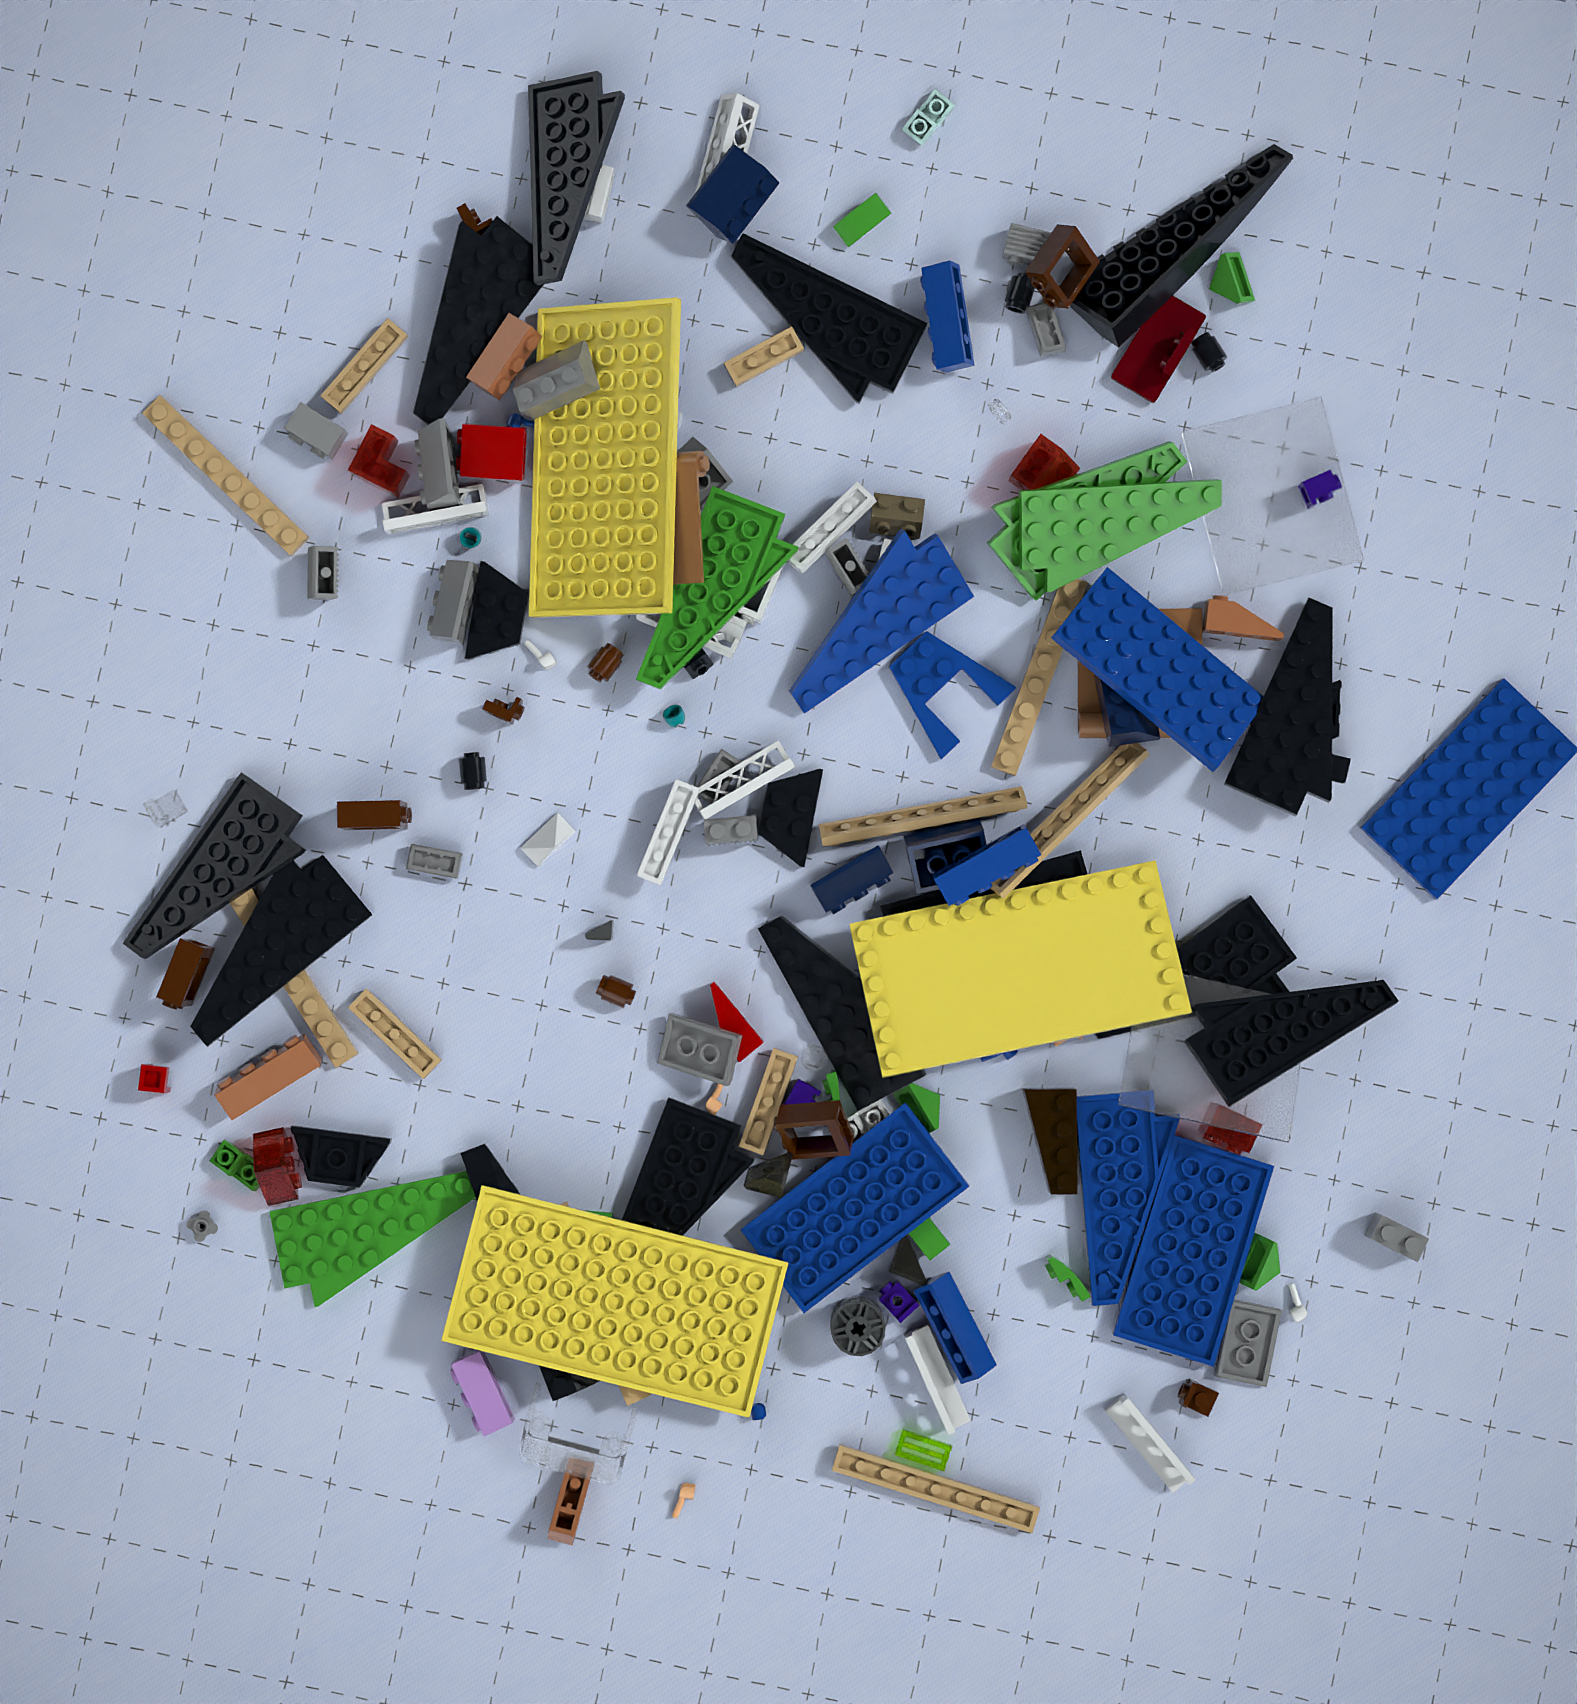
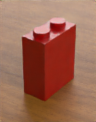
[456,423,527,481]

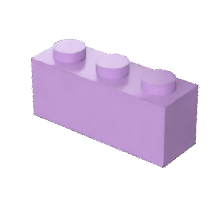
[450,1350,515,1436]

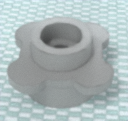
[187,1211,218,1242]

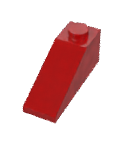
[710,982,764,1062]

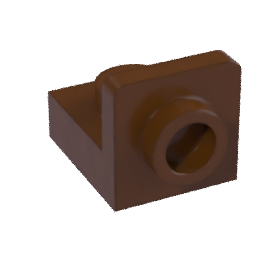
[456,203,493,236]
[482,697,525,725]
[1177,1378,1219,1417]

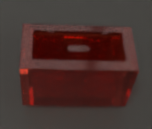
[1008,434,1080,490]

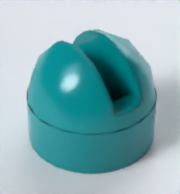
[460,527,482,548]
[663,705,685,728]

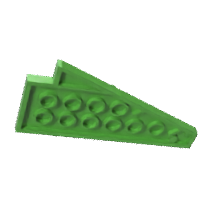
[986,441,1188,601]
[1019,479,1222,592]
[636,486,799,690]
[269,1171,476,1307]

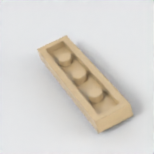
[321,318,409,414]
[348,988,442,1079]
[739,1048,799,1155]

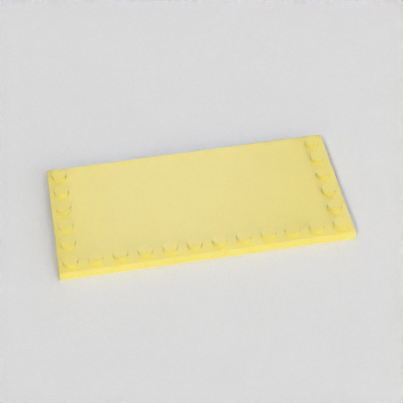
[529,297,681,618]
[849,860,1192,1078]
[441,1185,788,1418]

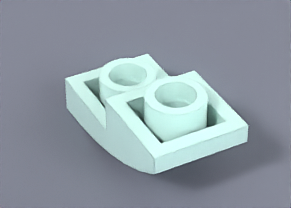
[902,89,956,146]

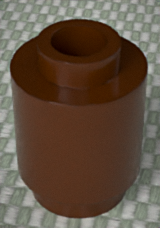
[587,643,624,683]
[596,975,636,1008]

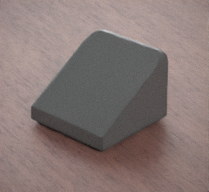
[585,920,614,940]

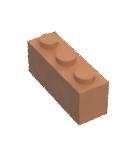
[466,313,542,401]

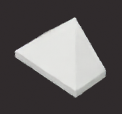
[521,813,576,867]

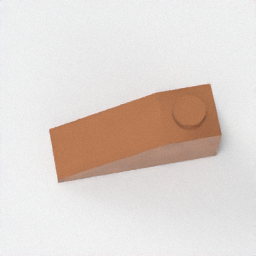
[1202,595,1284,641]
[547,1455,595,1546]

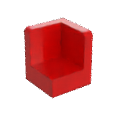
[138,1064,171,1093]

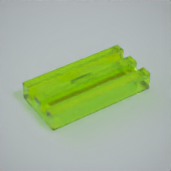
[894,1429,953,1472]

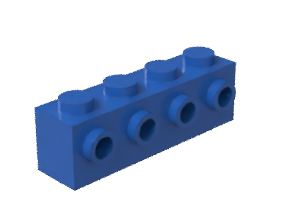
[920,260,975,373]
[933,824,1041,906]
[913,1272,997,1384]

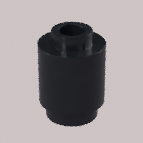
[1005,273,1035,314]
[1191,332,1227,372]
[459,752,487,790]

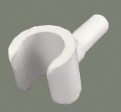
[524,640,557,669]
[1289,1284,1307,1322]

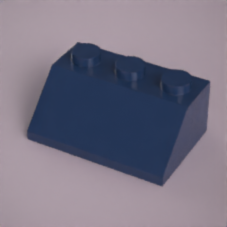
[686,144,780,244]
[1094,674,1160,747]
[903,819,986,894]
[810,845,893,915]

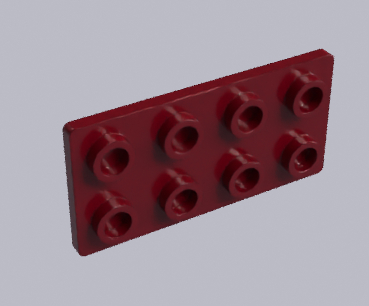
[1111,296,1206,403]

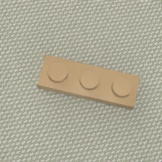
[724,327,804,387]

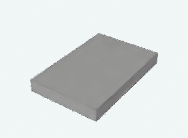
[657,1013,742,1086]
[1214,1299,1282,1387]

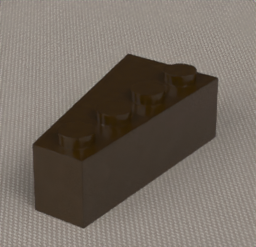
[1022,1088,1077,1195]

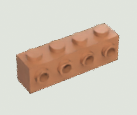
[214,1033,322,1120]

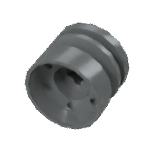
[830,1296,886,1356]

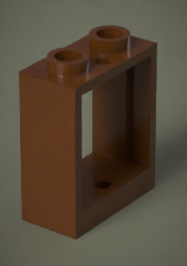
[1025,224,1100,309]
[337,800,412,830]
[156,938,215,1010]
[774,1100,854,1160]

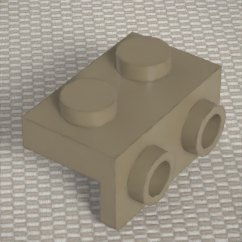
[869,493,925,539]

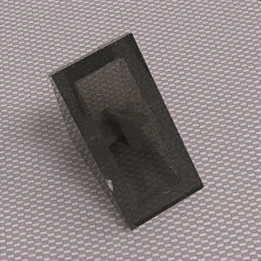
[743,1152,793,1198]
[888,1235,928,1285]

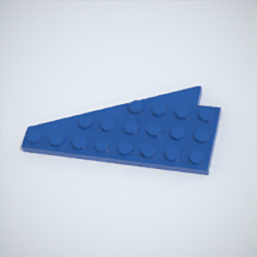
[789,529,974,714]
[1077,1090,1180,1306]

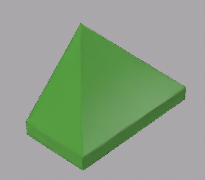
[1209,252,1255,304]
[892,1083,940,1133]
[1239,1233,1281,1291]

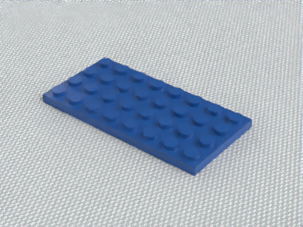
[1051,567,1263,772]
[1360,678,1577,900]
[740,1102,970,1313]
[1112,1135,1274,1367]

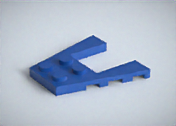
[889,631,1016,760]

